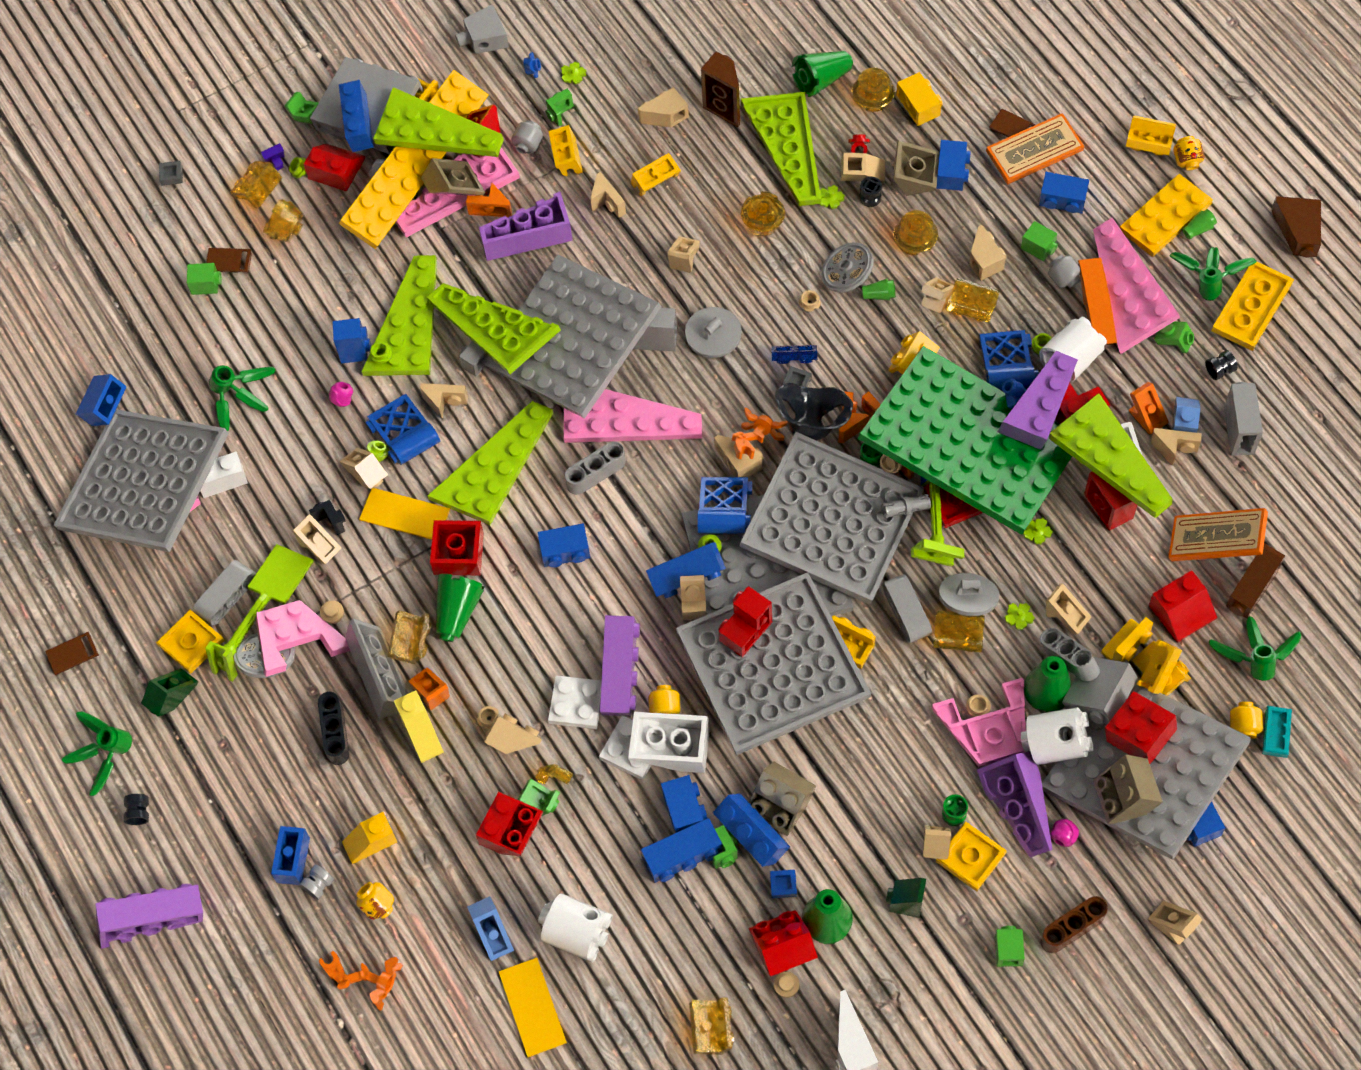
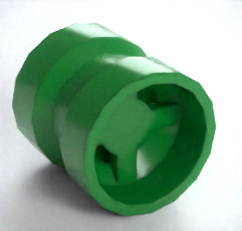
[860,443,883,468]
[942,794,968,826]

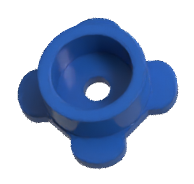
[523,52,541,78]

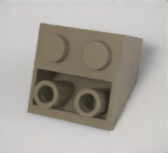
[1093,754,1163,824]
[749,762,816,836]

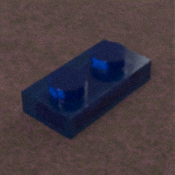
[771,345,818,364]

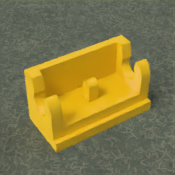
[548,125,583,176]
[631,153,681,196]
[1136,639,1182,694]

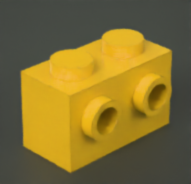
[896,72,942,126]

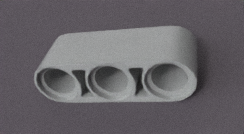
[565,441,626,495]
[193,560,256,626]
[882,574,932,643]
[1040,628,1100,682]

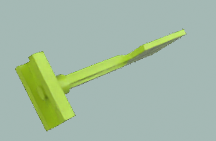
[911,476,965,567]
[205,544,314,682]

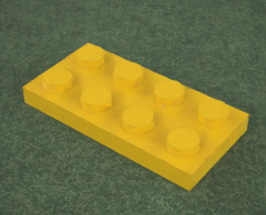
[1120,174,1213,257]
[1211,262,1294,351]

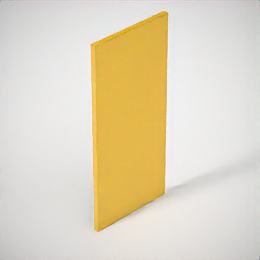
[359,488,450,540]
[499,958,567,1058]

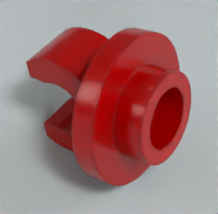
[848,134,870,154]

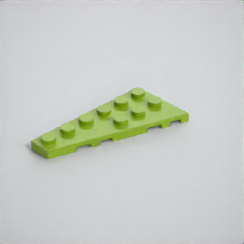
[373,87,504,157]
[741,92,821,206]
[362,255,437,376]
[427,283,561,374]
[1049,393,1172,518]
[428,401,553,525]

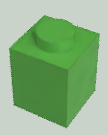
[1021,221,1058,261]
[186,263,222,295]
[995,926,1025,967]

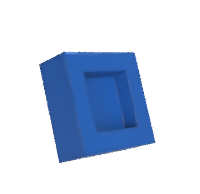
[770,870,797,898]

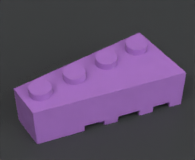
[479,191,573,261]
[997,351,1078,450]
[600,615,640,716]
[95,884,203,949]

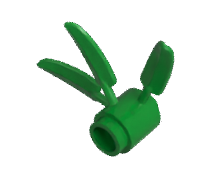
[1169,247,1257,301]
[209,365,276,431]
[1209,616,1301,681]
[61,711,132,796]

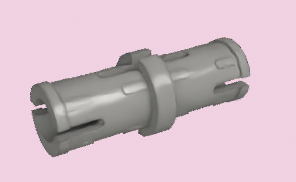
[881,494,931,518]

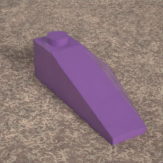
[977,751,1053,858]

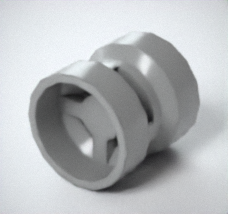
[299,864,334,900]

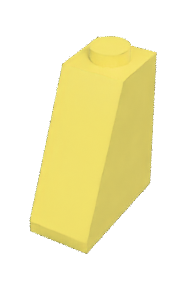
[394,690,444,763]

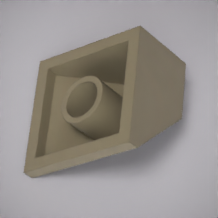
[421,158,485,195]

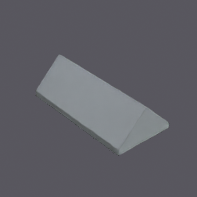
[345,619,408,719]

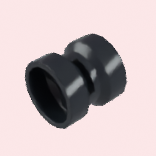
[860,176,882,207]
[1205,350,1238,380]
[124,794,149,825]

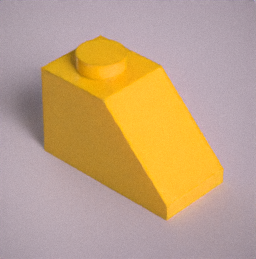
[342,812,397,864]

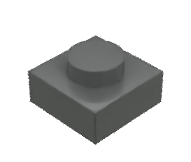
[159,161,183,186]
[782,366,812,387]

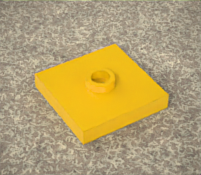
[156,609,225,674]
[936,821,1007,892]

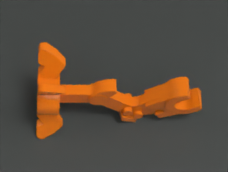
[732,408,788,459]
[319,951,403,1011]

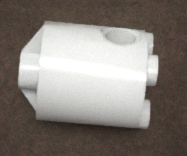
[1039,317,1107,383]
[1021,707,1093,765]
[538,893,613,963]

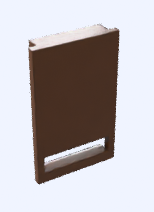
[989,109,1036,137]
[206,248,252,273]
[45,631,99,675]

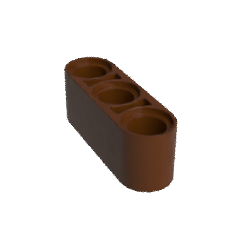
[1041,896,1108,953]

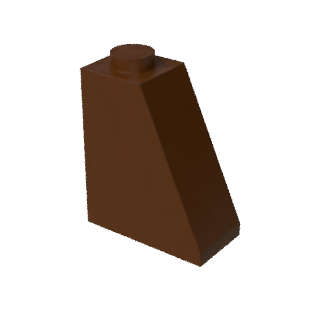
[1272,196,1321,258]
[1226,543,1285,619]

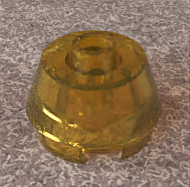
[852,68,895,112]
[741,191,785,236]
[263,199,304,242]
[894,210,938,255]

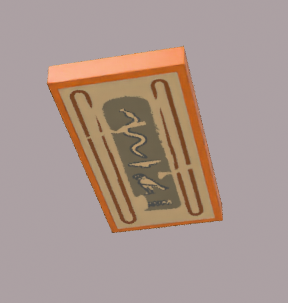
[986,113,1085,185]
[1168,508,1268,561]

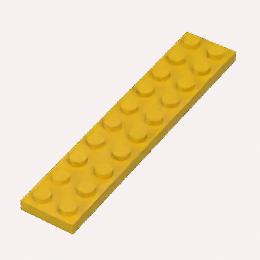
[339,70,489,250]

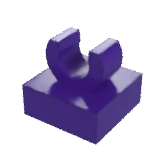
[261,143,285,171]

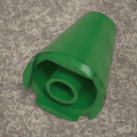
[792,51,853,97]
[436,574,485,642]
[1024,656,1072,712]
[802,889,853,944]

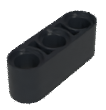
[318,692,349,765]

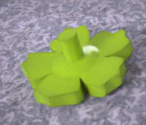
[561,61,587,84]
[820,185,845,209]
[1023,518,1053,545]
[1005,603,1035,630]

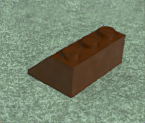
[701,51,740,128]

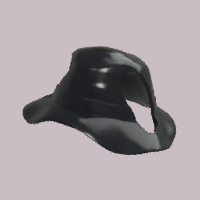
[775,383,853,441]

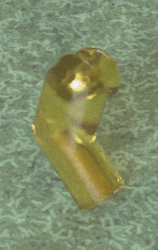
[535,764,573,784]

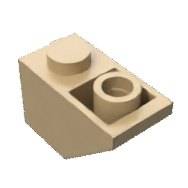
[638,87,689,127]
[841,153,885,182]
[969,225,1006,281]
[484,713,542,754]

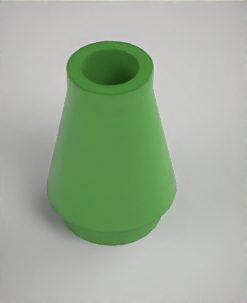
[1182,209,1217,240]
[862,278,896,301]

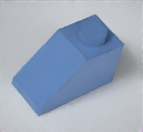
[1172,397,1200,433]
[467,896,514,961]

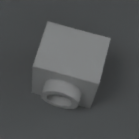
[459,341,488,376]

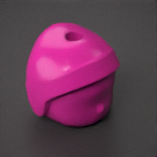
[329,382,353,407]
[1050,819,1079,847]

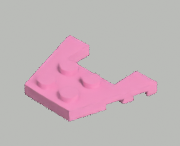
[256,600,350,677]
[932,678,1026,767]

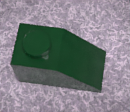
[141,668,198,717]
[886,878,926,918]

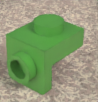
[545,88,574,127]
[285,92,319,124]
[1154,321,1194,353]
[518,779,560,816]
[712,825,738,869]

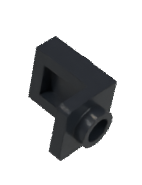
[309,499,346,535]

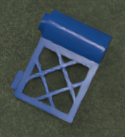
[979,330,1039,391]
[366,394,441,465]
[698,477,753,534]

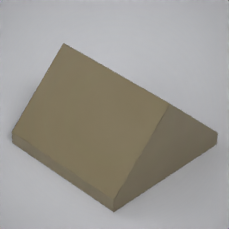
[893,140,940,196]

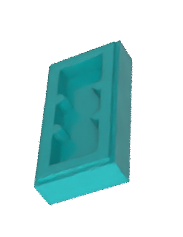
[1262,705,1292,758]

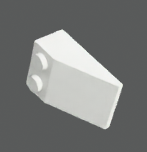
[628,712,710,773]
[835,990,878,1070]

